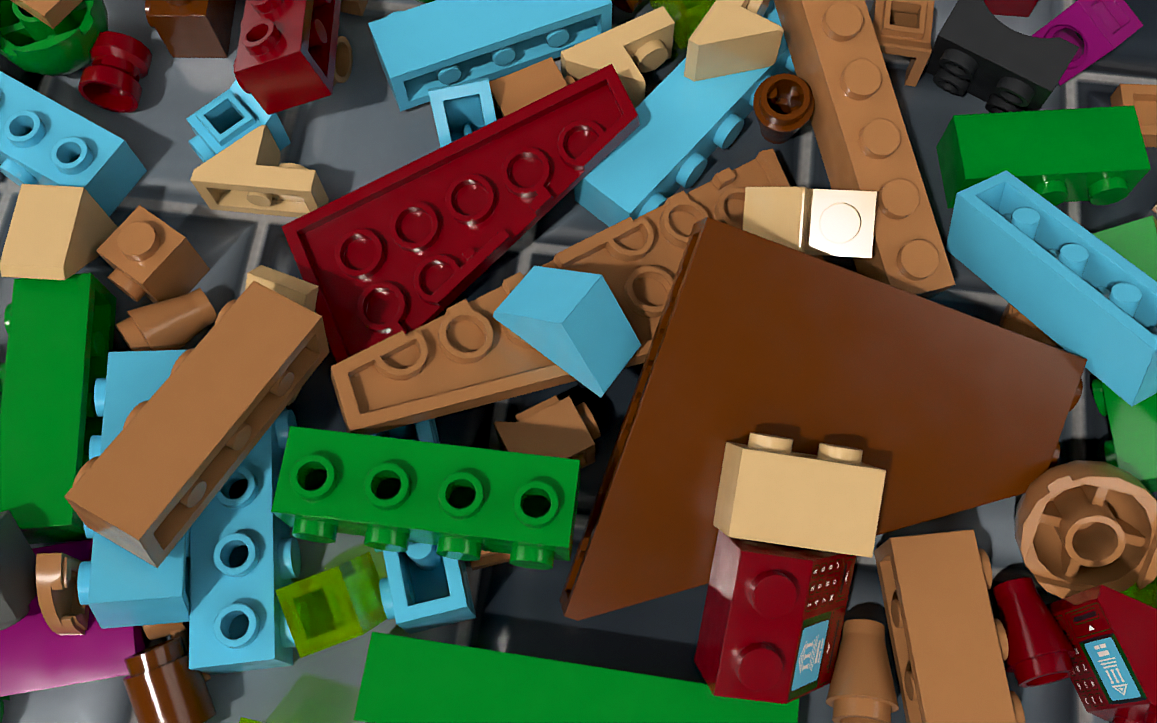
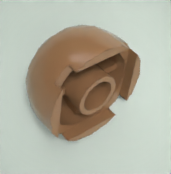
[1014,460,1157,599]

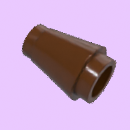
[753,73,815,144]

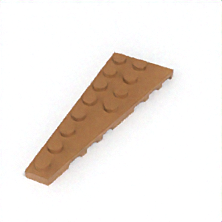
[331,148,824,435]

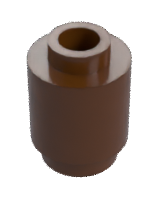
[123,636,216,723]

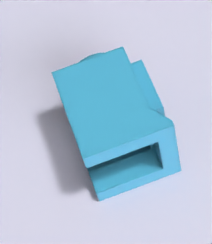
[186,79,291,163]

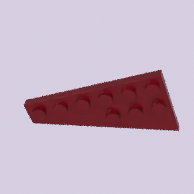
[281,64,640,363]

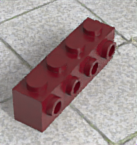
[233,0,341,115]

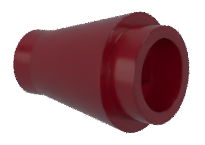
[992,577,1077,688]

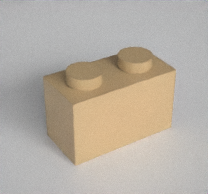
[713,432,886,558]

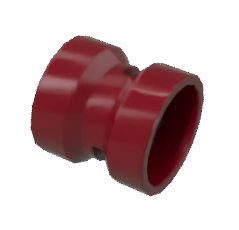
[78,31,153,113]

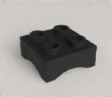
[926,0,1079,113]

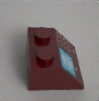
[694,530,856,704]
[1046,584,1157,723]

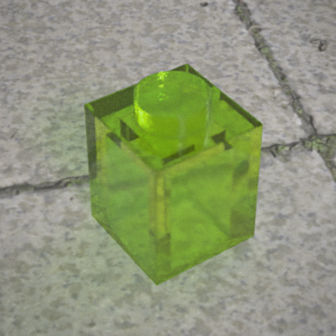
[275,551,387,658]

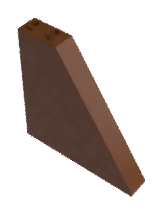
[559,217,1087,621]

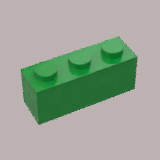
[936,105,1151,208]

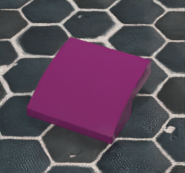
[0,538,145,697]

